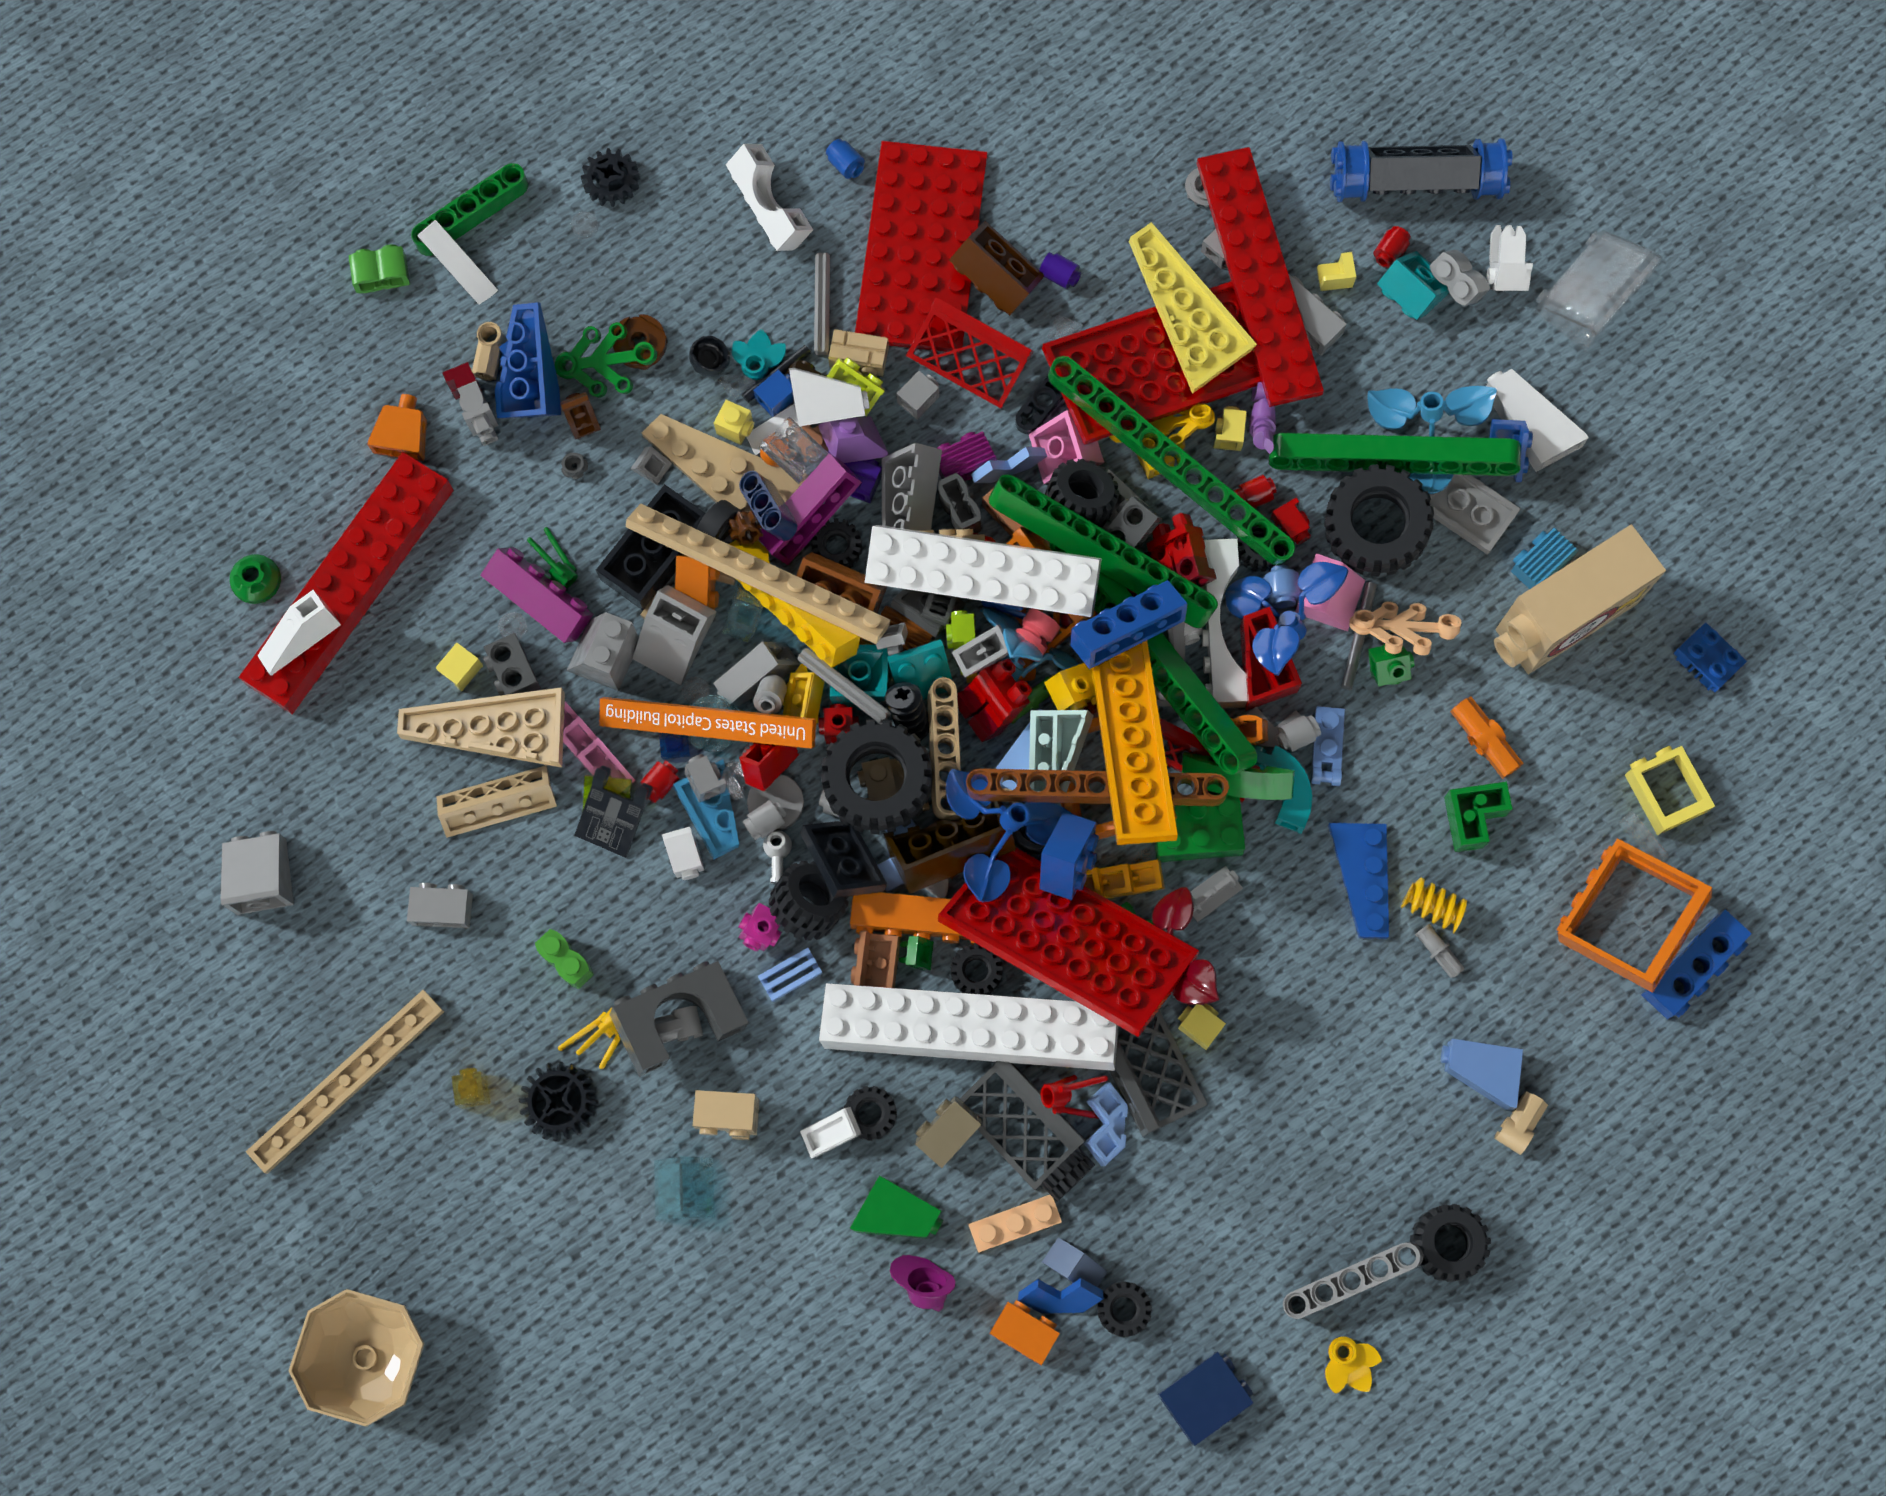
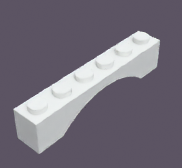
[1201,539,1248,708]

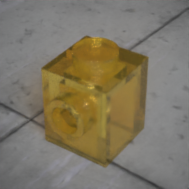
[451,1068,490,1109]

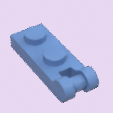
[1311,706,1345,786]

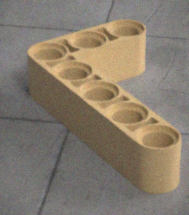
[927,677,1019,820]

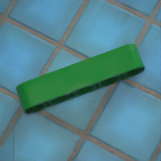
[411,163,528,256]

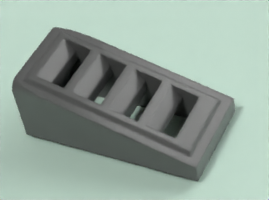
[921,593,957,626]

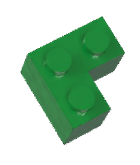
[1444,781,1512,852]

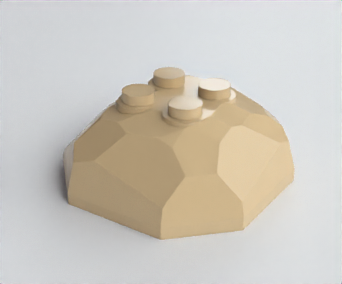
[289,1289,424,1426]

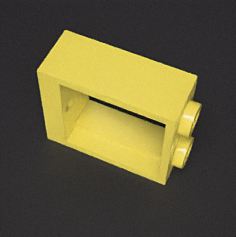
[1625,746,1715,836]

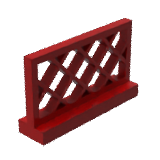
[906,297,1034,409]

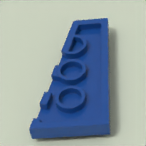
[1328,823,1389,939]

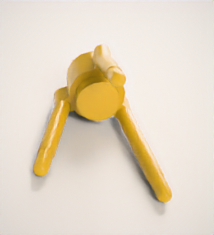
[558,1007,621,1069]

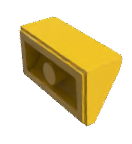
[783,672,825,726]

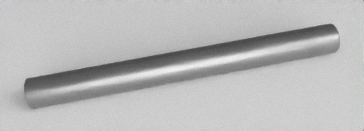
[1341,582,1377,690]

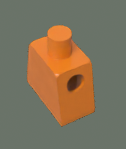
[367,394,427,461]

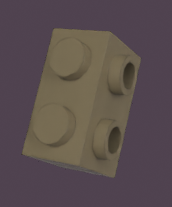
[915,1096,982,1168]

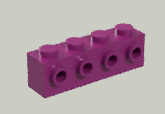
[759,453,862,565]
[480,547,594,643]

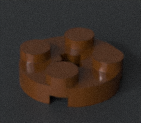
[613,314,667,370]

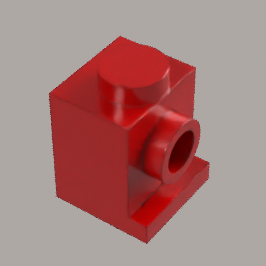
[1270,498,1311,545]

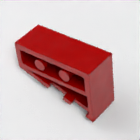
[1240,607,1302,711]

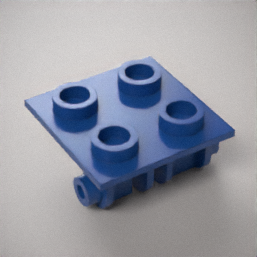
[1673,622,1747,693]

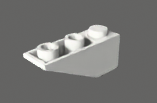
[258,590,341,676]

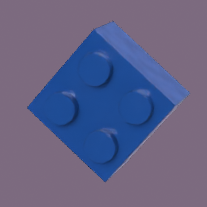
[1040,811,1099,900]

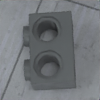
[1102,496,1163,550]
[483,633,541,696]

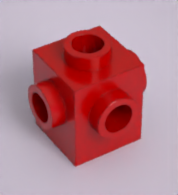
[819,704,859,745]

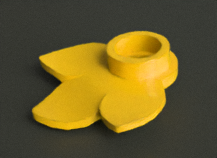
[1325,1336,1382,1394]

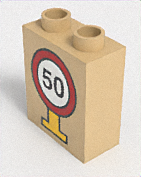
[1494,524,1666,675]

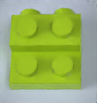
[946,610,978,683]

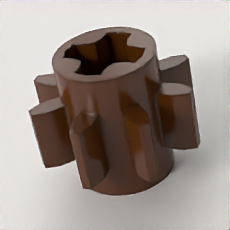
[728,510,763,546]

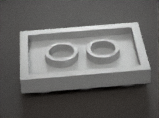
[1429,475,1521,555]

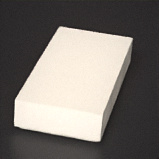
[800,1107,861,1158]

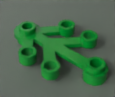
[554,322,657,398]

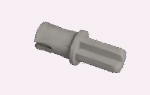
[1415,923,1464,978]

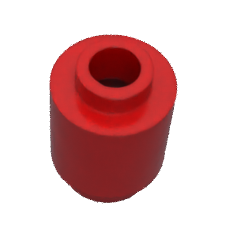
[1373,226,1411,268]
[1233,475,1277,508]
[640,760,679,804]

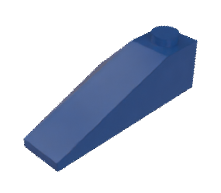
[495,302,561,418]

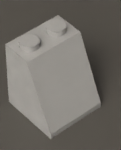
[567,612,639,691]
[221,831,294,915]

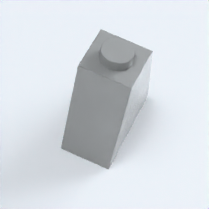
[713,641,800,706]

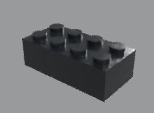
[596,484,706,610]

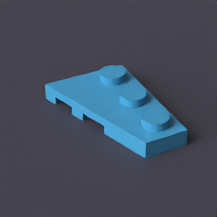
[673,759,739,860]

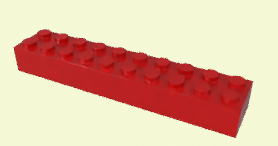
[238,452,454,715]

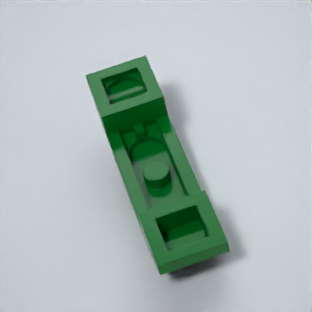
[1182,752,1295,800]

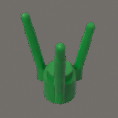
[527,527,578,589]

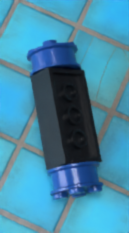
[1330,138,1512,202]

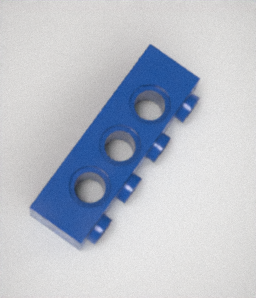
[1070,580,1187,669]
[1641,909,1752,1019]

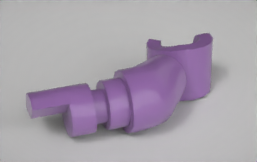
[1249,382,1276,454]

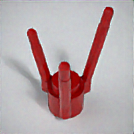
[1041,1075,1108,1119]

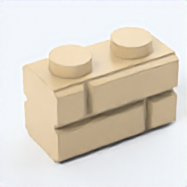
[828,329,889,376]

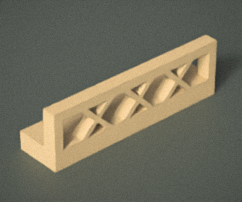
[436,766,557,838]

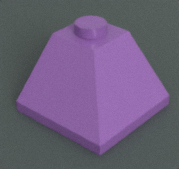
[818,416,888,463]

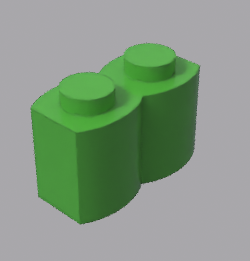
[348,244,410,293]
[535,929,594,989]

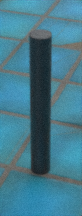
[742,345,811,403]

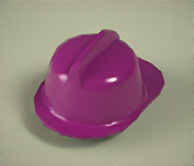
[890,1255,956,1312]

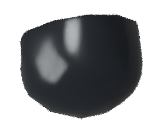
[689,336,730,377]

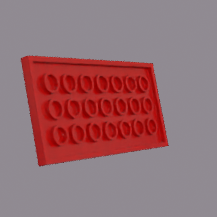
[855,141,987,353]
[1042,281,1261,445]
[938,847,1199,1037]

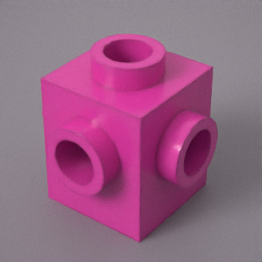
[738,903,782,952]

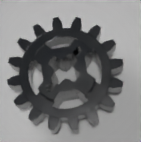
[581,148,640,207]

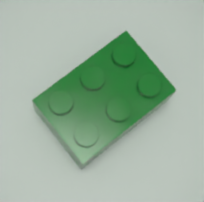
[1155,795,1245,862]

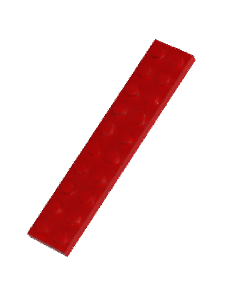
[1196,147,1324,407]

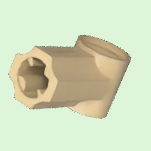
[472,322,507,381]
[1494,1091,1548,1155]

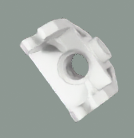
[1487,225,1533,291]

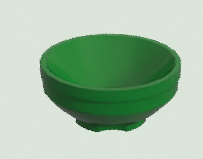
[230,554,281,604]

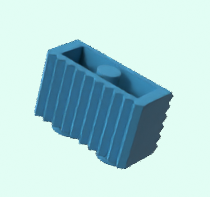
[1511,528,1578,589]

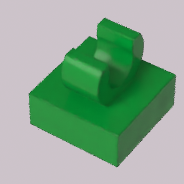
[899,936,934,970]

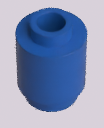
[826,139,865,179]

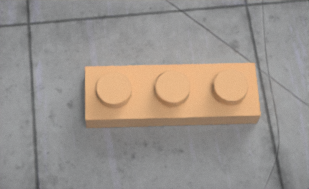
[968,1195,1062,1253]

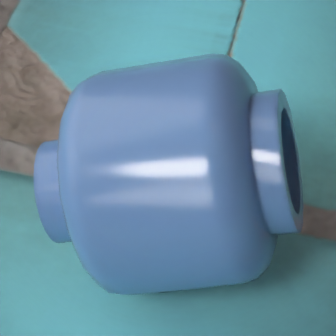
[1263,565,1301,609]

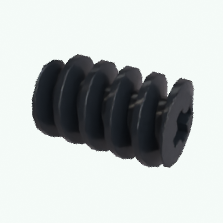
[885,682,929,741]

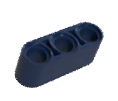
[739,470,798,541]

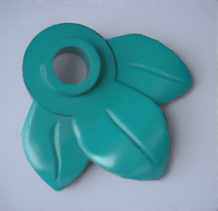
[732,329,786,380]

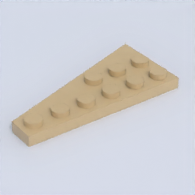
[642,414,807,542]
[397,688,565,768]

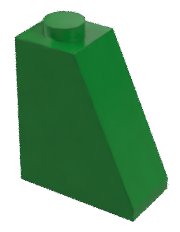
[850,1175,944,1239]

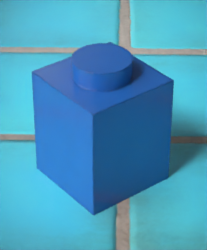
[754,370,794,417]

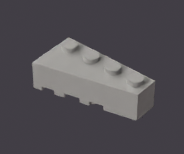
[882,443,942,531]

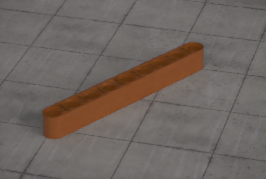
[966,768,1229,806]

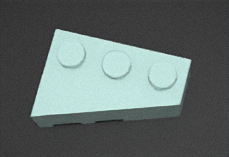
[1029,710,1094,792]

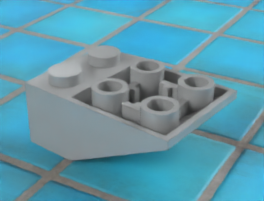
[632,585,717,685]

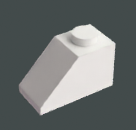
[662,827,704,880]

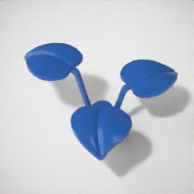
[1225,562,1348,676]
[946,769,1072,903]

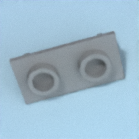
[1191,866,1243,923]

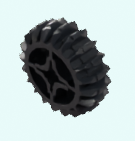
[519,1062,599,1142]

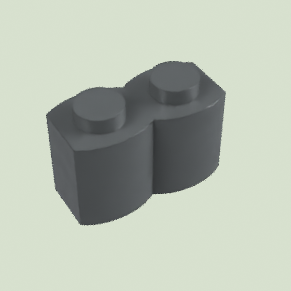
[938,473,981,533]

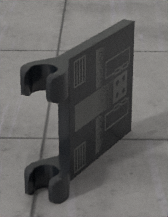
[574,765,653,858]

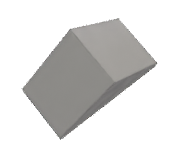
[952,624,1008,677]

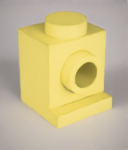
[1214,406,1246,451]

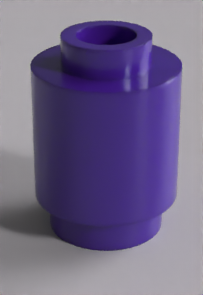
[1039,252,1082,289]

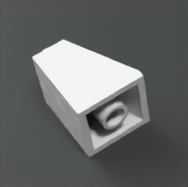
[789,368,869,426]

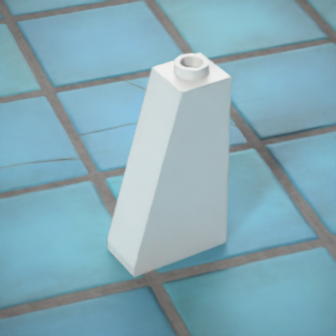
[1486,369,1589,472]

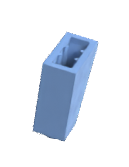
[1441,1039,1523,1111]

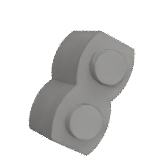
[1430,250,1490,306]

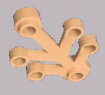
[1349,602,1461,655]

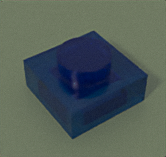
[659,733,690,760]

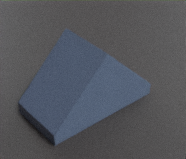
[1042,1237,1107,1287]

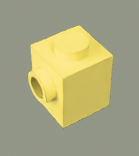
[714,400,754,445]
[1178,1004,1226,1050]

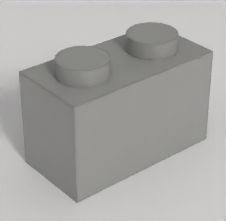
[407,883,473,928]

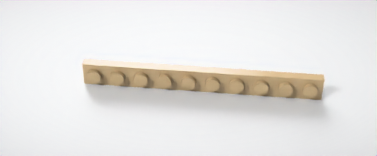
[626,503,890,644]

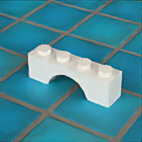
[726,144,813,251]

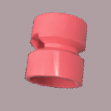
[1016,608,1061,662]

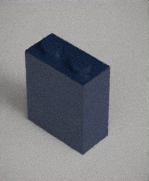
[1157,1352,1253,1446]

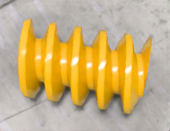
[1401,877,1467,934]

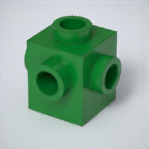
[1368,644,1414,686]

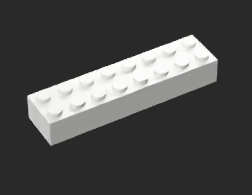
[865,525,1102,617]

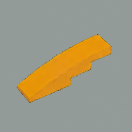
[1084,859,1165,899]

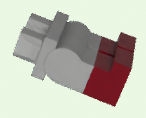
[442,362,499,446]

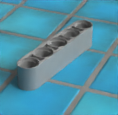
[1283,1242,1423,1319]

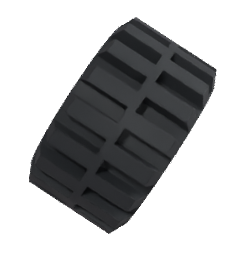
[1045,459,1119,528]
[769,861,849,941]
[1410,1204,1491,1282]

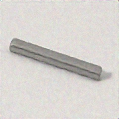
[814,253,830,356]
[798,648,890,724]

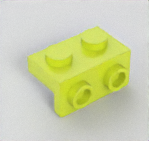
[826,357,885,417]

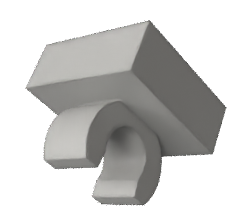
[876,623,908,656]

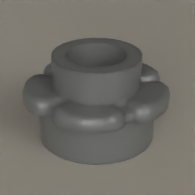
[561,453,588,479]

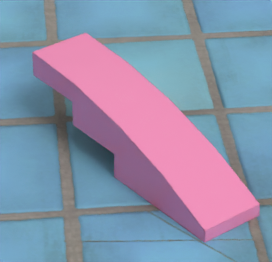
[563,701,635,794]

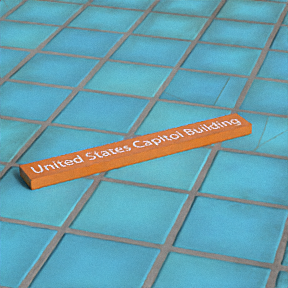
[599,697,816,749]

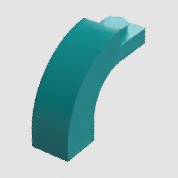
[1252,745,1312,834]

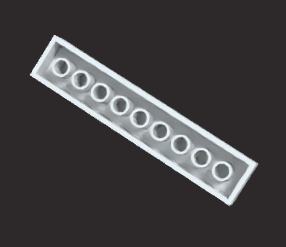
[819,983,1119,1071]

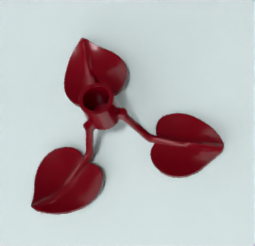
[1152,887,1219,1005]

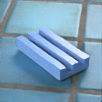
[758,948,823,1002]

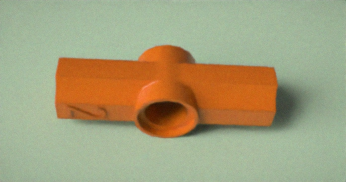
[1450,696,1524,779]

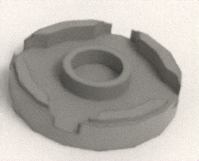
[747,775,804,831]

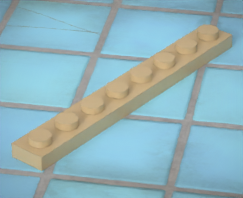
[246,990,444,1174]

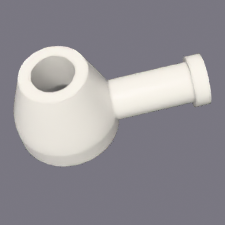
[763,830,792,884]

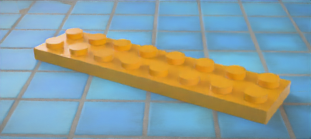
[1092,640,1178,845]

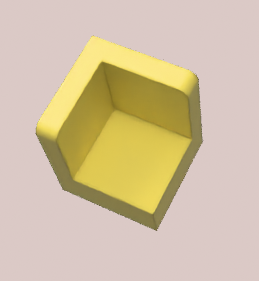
[1317,252,1356,291]
[436,643,483,691]

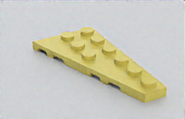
[1129,222,1257,394]

